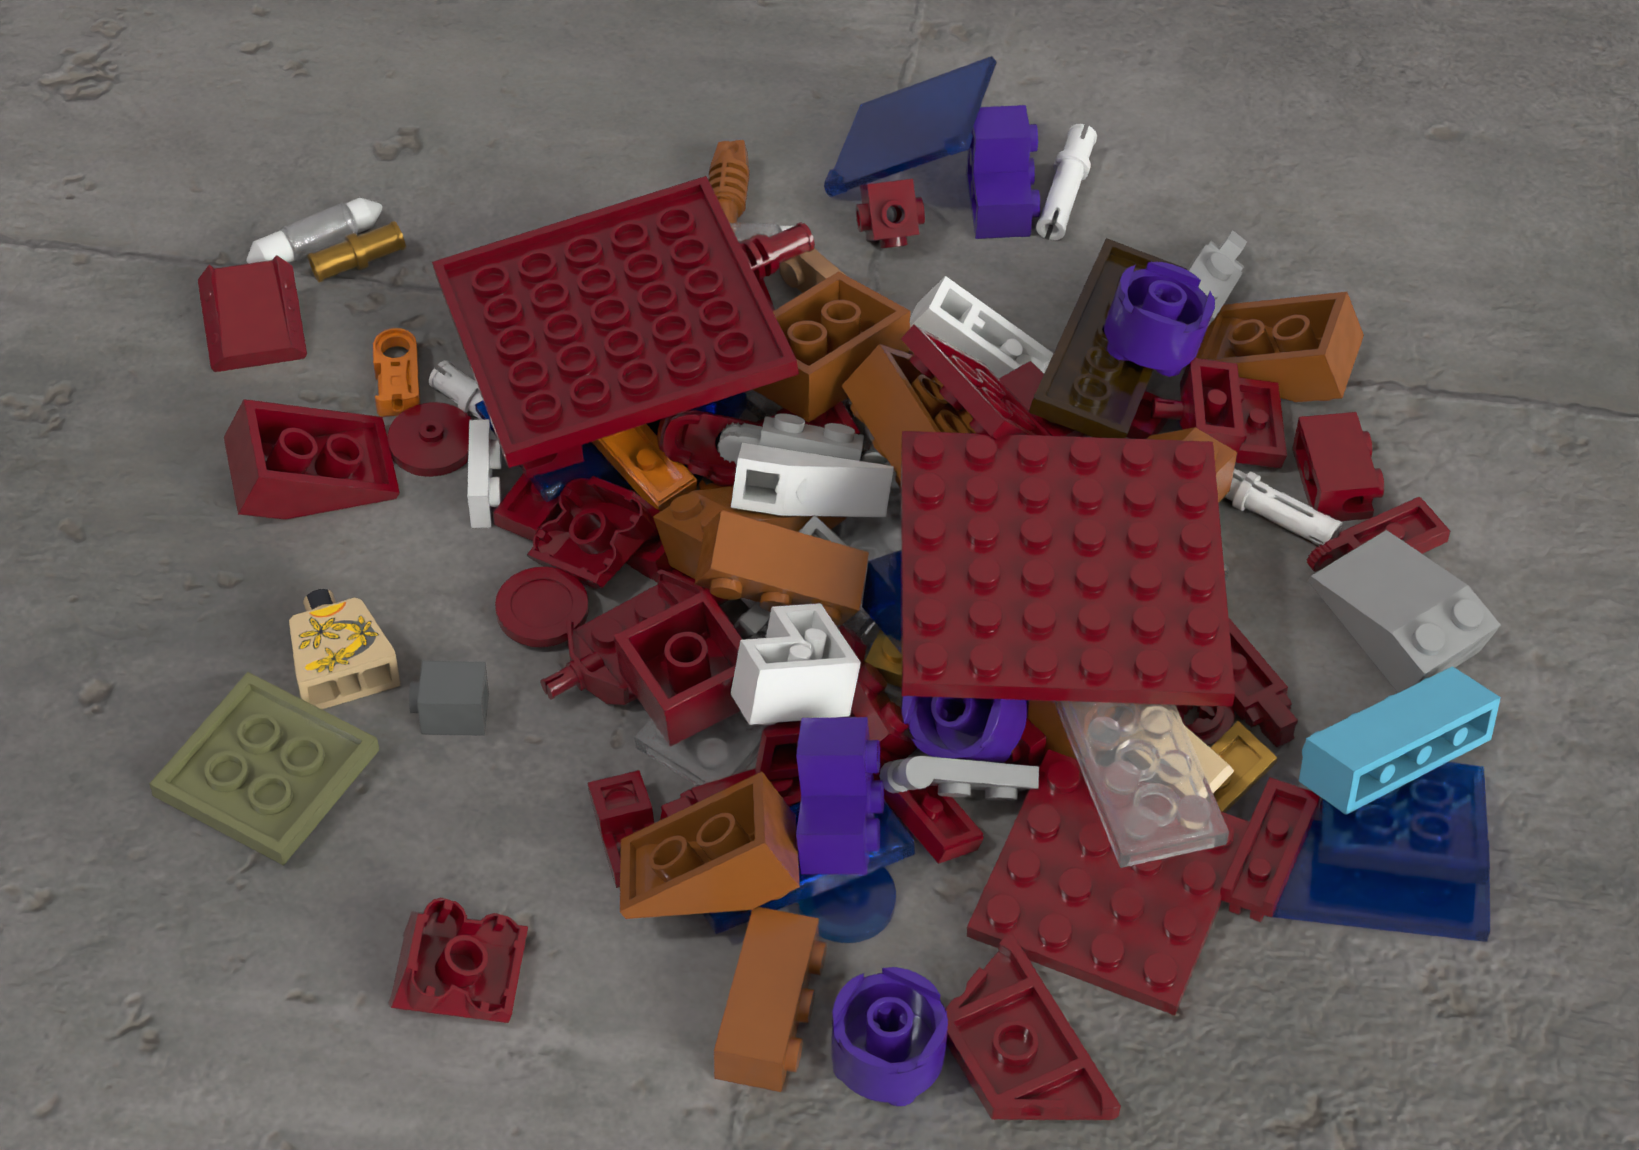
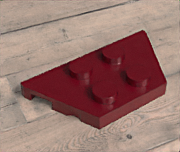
[945,933,1121,1120]

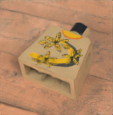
[289,589,401,709]

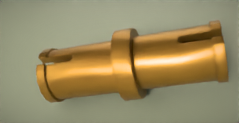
[307,221,406,282]

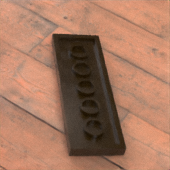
[1029,238,1187,439]

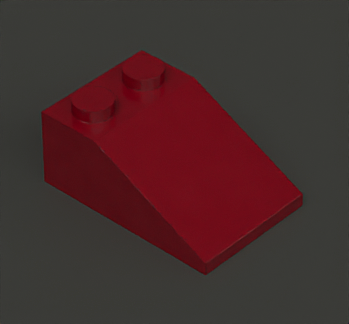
[224,399,400,520]

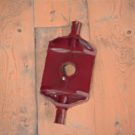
[540,569,729,705]

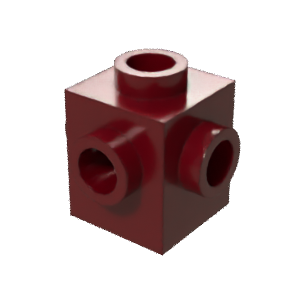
[856,179,925,249]

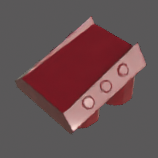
[198,255,307,372]
[527,476,660,589]
[388,898,528,1023]

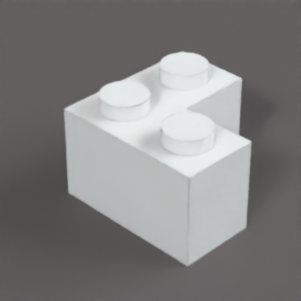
[731,603,861,725]

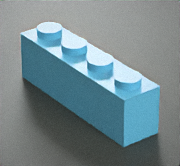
[1299,666,1501,815]

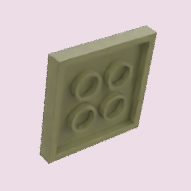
[149,672,379,866]

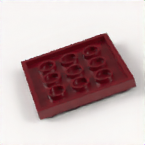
[967,749,1249,1016]

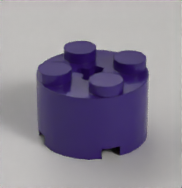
[1104,262,1215,377]
[902,696,1028,763]
[831,967,948,1107]

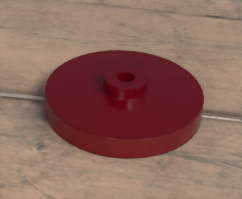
[387,402,472,477]
[495,567,589,647]

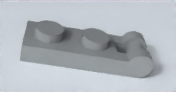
[879,756,1039,801]

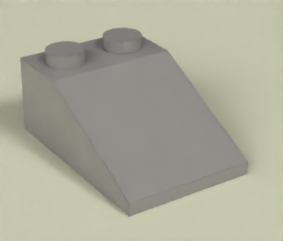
[1308,530,1501,693]

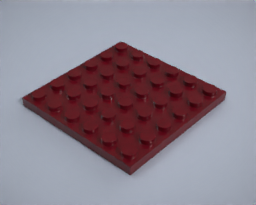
[432,176,799,468]
[901,431,1235,707]

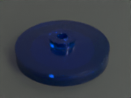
[797,857,896,943]

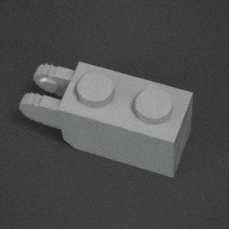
[717,414,864,464]

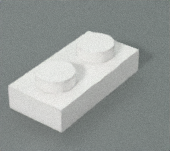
[467,419,502,528]

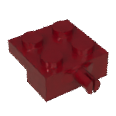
[1150,358,1287,468]

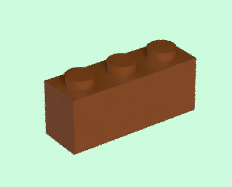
[694,510,869,626]
[714,907,827,1092]

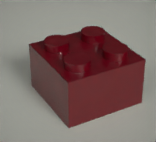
[613,589,743,747]

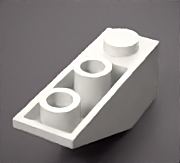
[731,443,894,517]

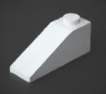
[910,276,1053,378]

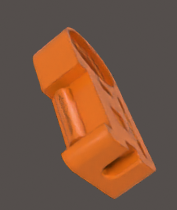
[373,328,421,417]

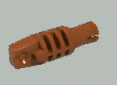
[708,140,750,235]

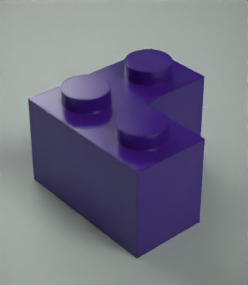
[966,105,1040,239]
[796,717,884,875]

